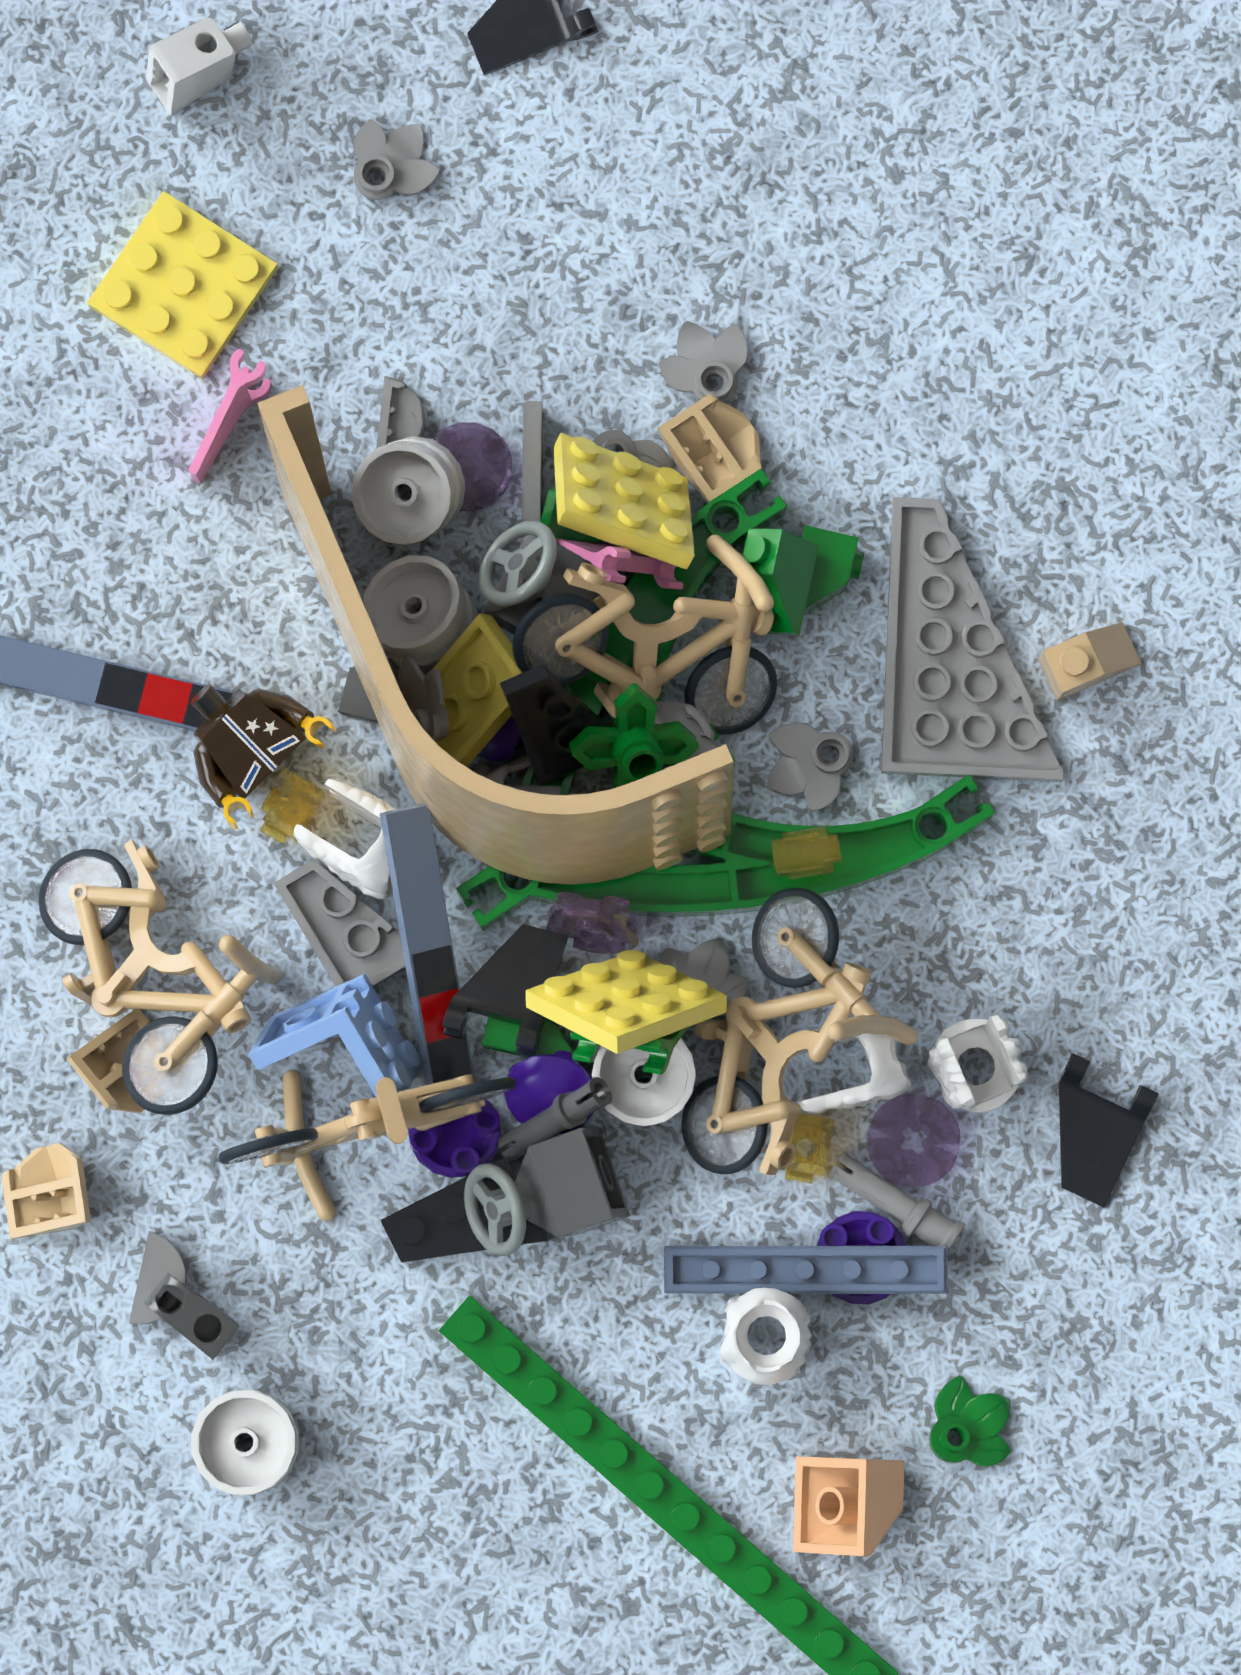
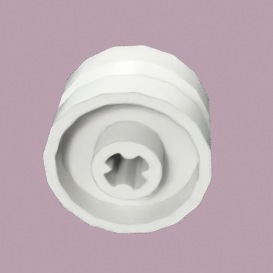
[351,436,465,545]
[363,555,478,674]
[591,1038,696,1127]
[191,1390,300,1495]

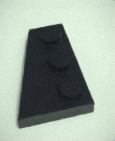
[500,664,609,786]
[380,1157,548,1263]

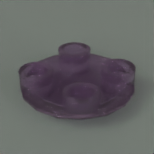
[432,422,512,511]

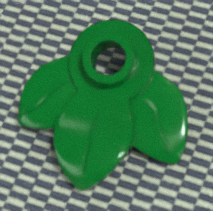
[929,1376,1011,1467]

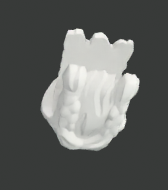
[293,779,396,899]
[928,1014,1028,1114]
[795,1029,911,1114]
[720,1288,812,1385]

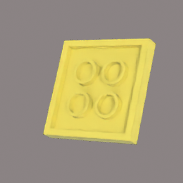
[87,191,279,380]
[553,433,695,570]
[526,950,727,1054]

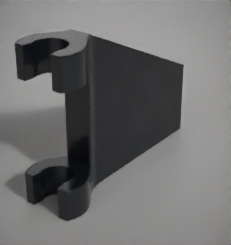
[467,0,599,76]
[442,924,568,1057]
[1058,1053,1159,1208]

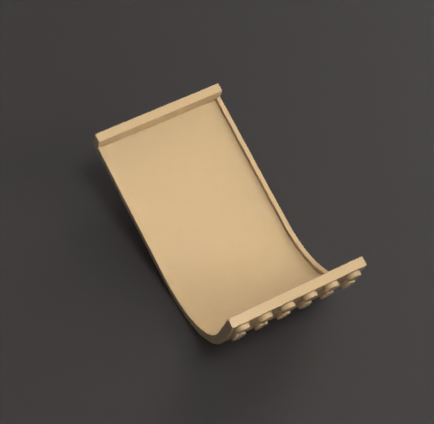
[257,385,734,884]

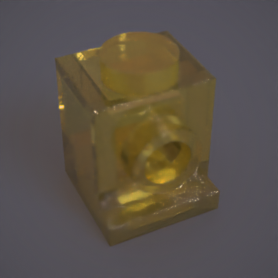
[259,767,326,845]
[784,1113,835,1184]

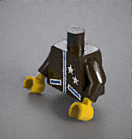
[190,684,336,829]

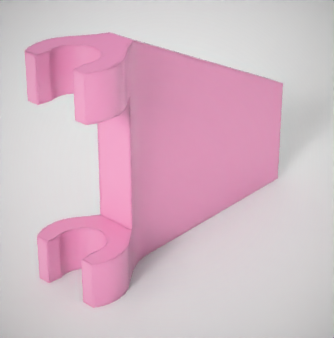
[188,349,272,484]
[556,538,684,590]

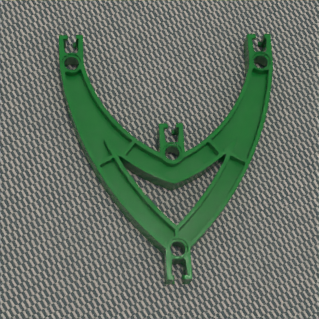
[456,468,995,931]

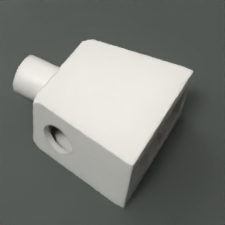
[146,17,252,116]

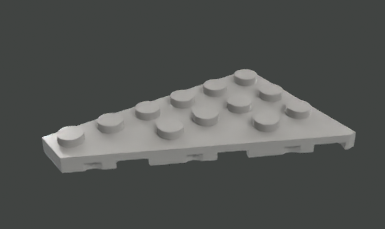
[881,497,1064,782]

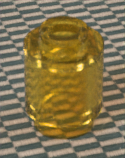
[771,826,841,880]

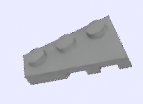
[274,859,406,988]

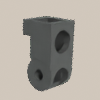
[145,1273,239,1360]

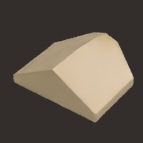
[657,394,761,503]
[67,1009,169,1113]
[1,1143,91,1239]

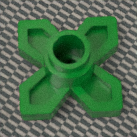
[569,683,699,788]

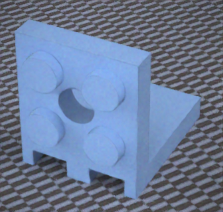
[248,973,420,1097]

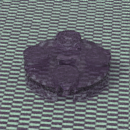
[546,892,642,954]
[866,1094,960,1188]

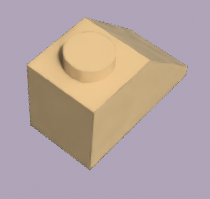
[1038,622,1142,701]

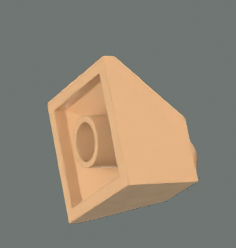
[793,1456,905,1556]

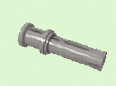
[828,1151,966,1251]

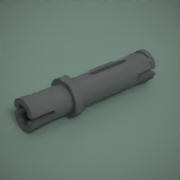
[498,1077,612,1162]

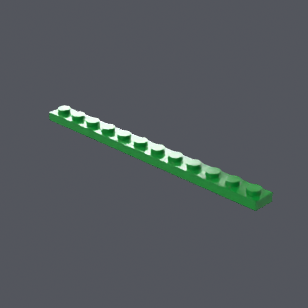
[438,1295,898,1675]

